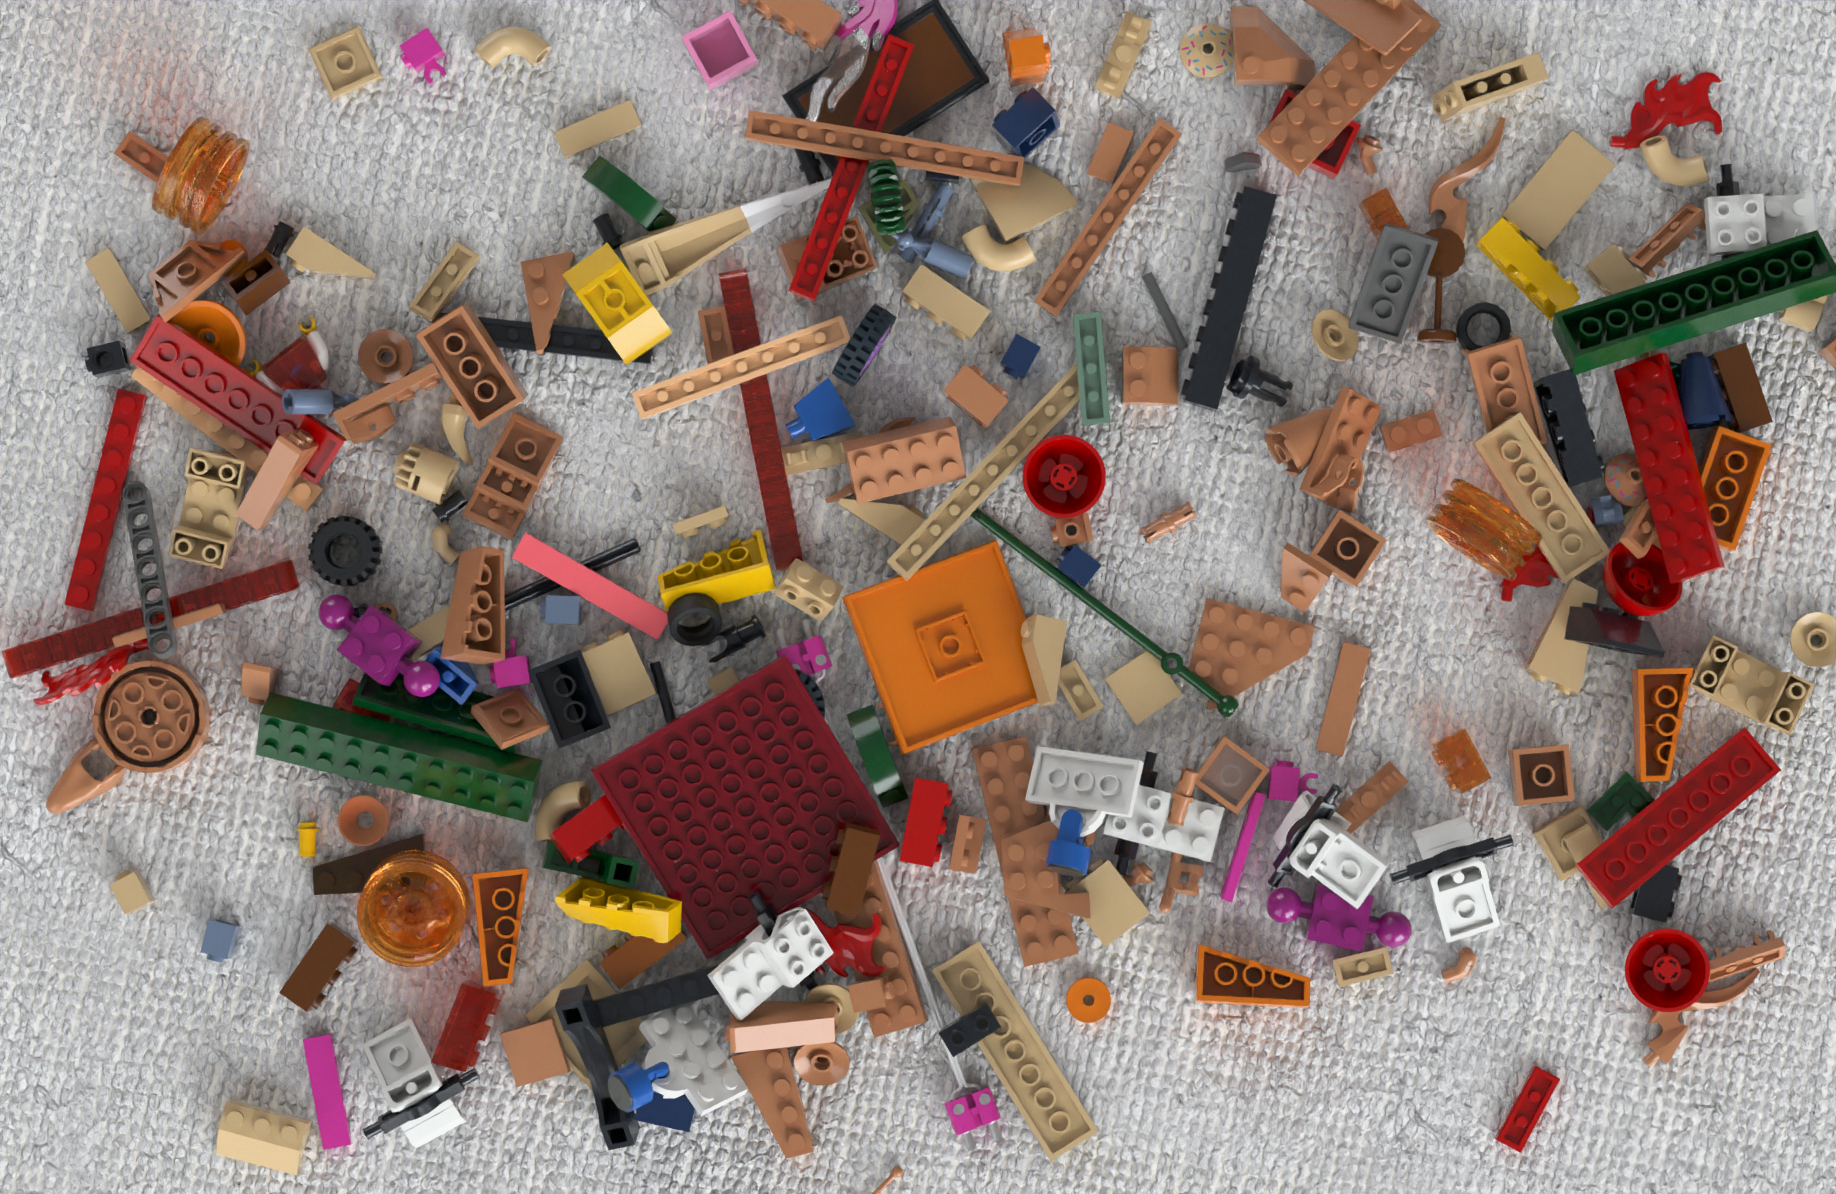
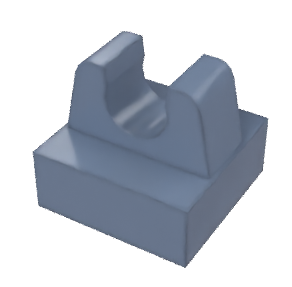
[1591,494,1624,528]

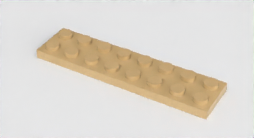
[932,941,1099,1161]

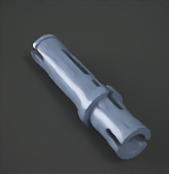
[898,182,954,263]

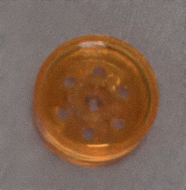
[152,116,250,235]
[1425,478,1543,581]
[357,850,469,967]

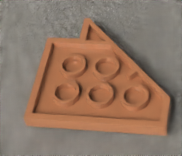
[1188,598,1315,710]

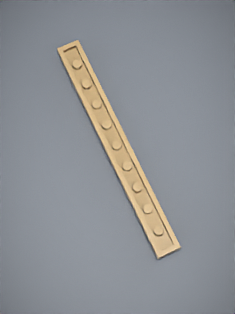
[887,363,1080,581]

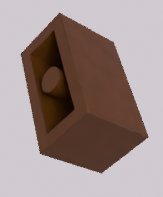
[221,249,291,315]

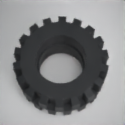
[308,515,382,587]

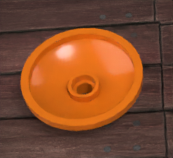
[170,299,247,366]

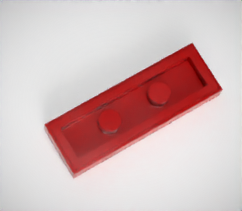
[1495,1065,1560,1153]

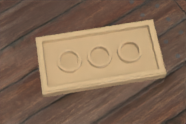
[1501,130,1615,251]

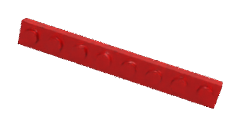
[64,388,147,612]

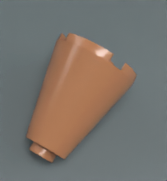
[1264,407,1332,477]

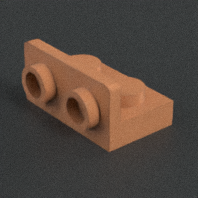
[949,814,986,874]

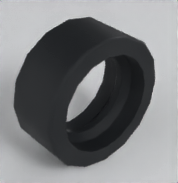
[1456,302,1511,351]
[667,593,722,646]

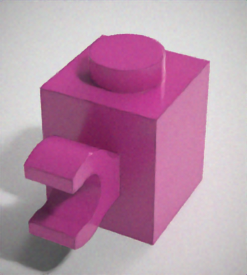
[399,28,446,85]
[489,638,533,688]
[1266,760,1318,802]

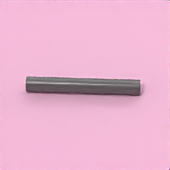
[1142,272,1189,351]

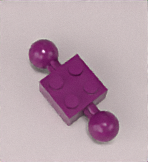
[318,594,440,697]
[1266,883,1412,951]

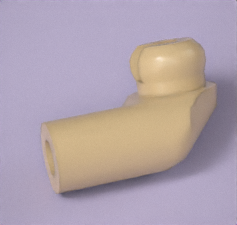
[432,523,460,565]

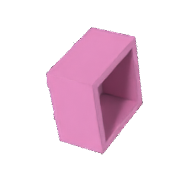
[681,10,758,91]

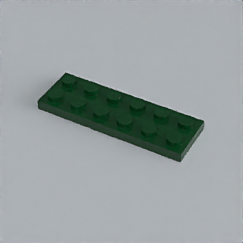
[352,672,517,753]

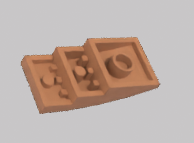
[462,413,564,541]

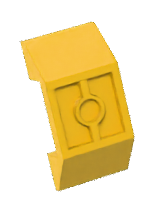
[562,242,672,365]

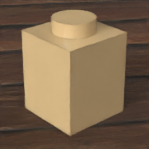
[110,869,155,914]

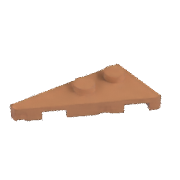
[521,251,575,355]

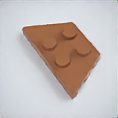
[148,240,247,323]

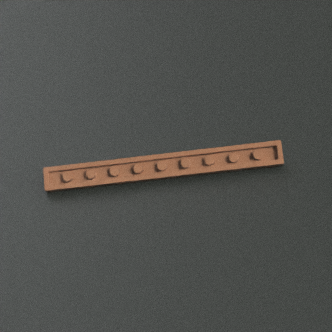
[744,110,1024,186]

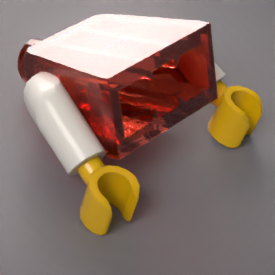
[244,317,330,395]

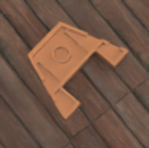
[1001,820,1091,919]

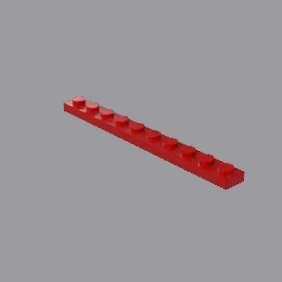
[788,34,914,302]

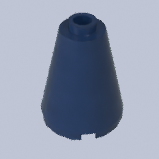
[1678,352,1732,430]

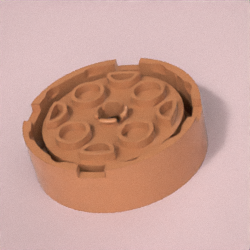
[92,661,211,773]

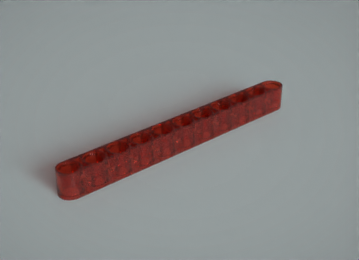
[719,268,803,571]
[2,560,300,679]

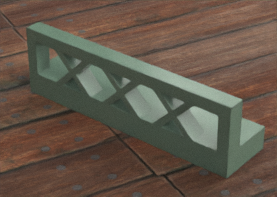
[1073,312,1110,426]

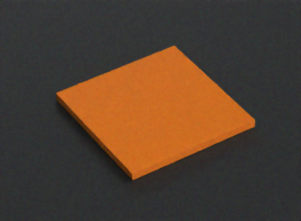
[842,540,1038,755]

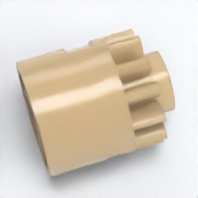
[393,442,459,505]

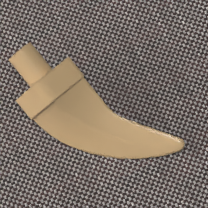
[441,392,473,465]

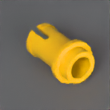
[296,821,319,857]

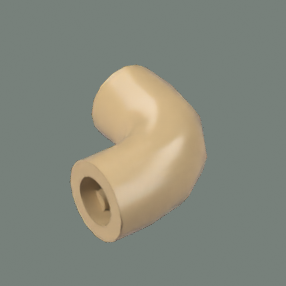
[474,26,552,69]
[1640,136,1710,187]
[961,225,1036,272]
[535,781,591,842]

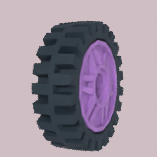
[832,304,897,387]

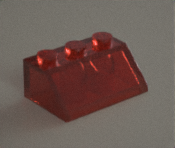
[431,980,501,1072]

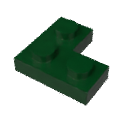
[1586,772,1655,831]

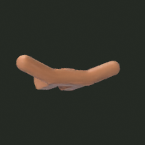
[1159,852,1204,913]

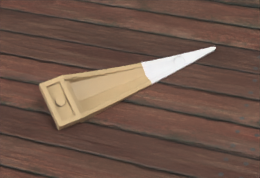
[620,178,832,296]

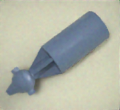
[892,228,973,279]
[282,389,359,414]

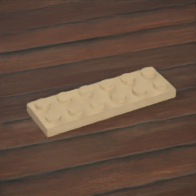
[1472,412,1610,583]

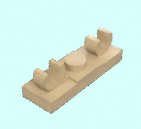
[1094,11,1152,100]
[780,431,863,476]

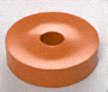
[1066,977,1111,1023]

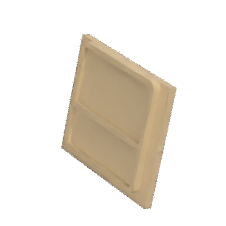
[525,959,647,1090]

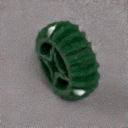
[867,159,905,236]

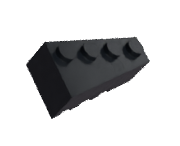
[1533,369,1604,488]

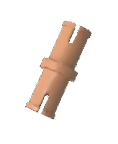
[1140,502,1197,544]
[1166,767,1199,826]

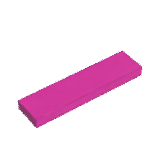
[1220,792,1266,902]
[303,1034,352,1150]

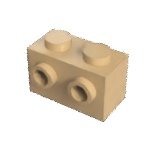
[773,558,844,622]

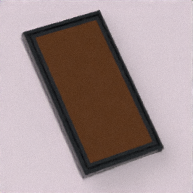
[782,0,990,177]

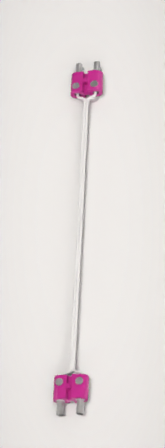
[774,619,1003,1152]

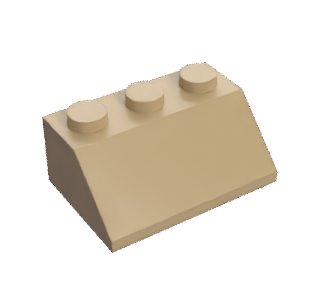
[216,1099,312,1175]

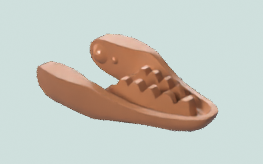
[46,739,126,814]

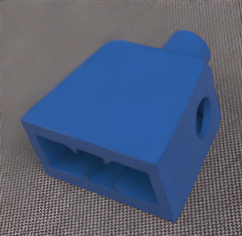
[785,378,855,441]

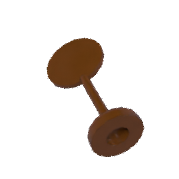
[1417,228,1466,344]

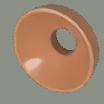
[337,795,389,846]

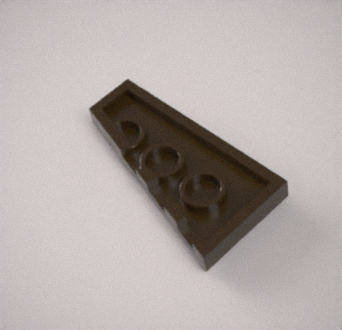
[313,834,427,895]

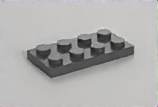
[1348,222,1438,344]

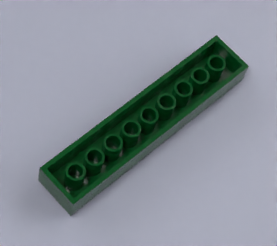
[1552,230,1836,376]
[256,692,542,822]

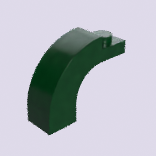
[582,155,677,232]
[847,704,909,808]
[542,840,640,889]

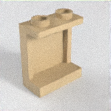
[582,630,658,717]
[1064,858,1150,947]

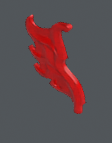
[1610,72,1722,150]
[1500,506,1595,602]
[33,638,150,705]
[798,906,887,977]

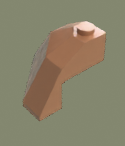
[1230,7,1315,90]

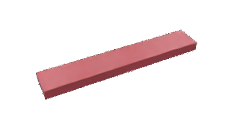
[512,532,668,640]

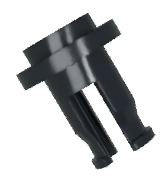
[1226,355,1293,407]

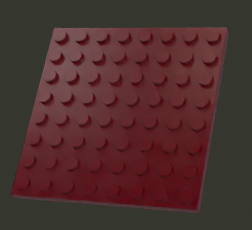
[591,654,900,960]

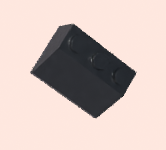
[1564,602,1665,657]
[528,650,611,749]

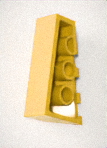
[1475,217,1581,323]
[657,529,776,613]
[555,876,682,943]

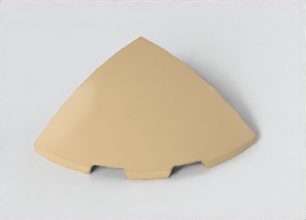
[969,163,1078,243]

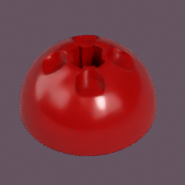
[1022,435,1106,518]
[1603,542,1683,616]
[1625,928,1710,1012]

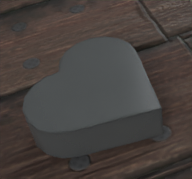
[1224,152,1262,172]

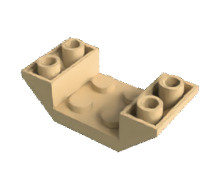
[168,448,247,569]
[1689,635,1814,735]

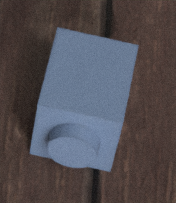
[540,595,582,625]
[200,918,241,963]

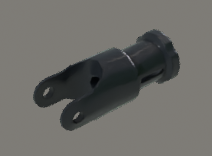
[701,614,767,663]

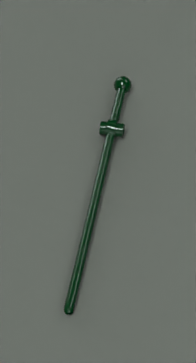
[970,508,1239,717]

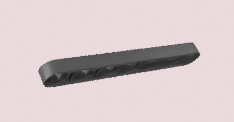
[122,481,177,659]

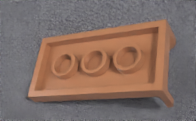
[1461,334,1548,445]
[333,363,443,444]
[1300,386,1382,513]

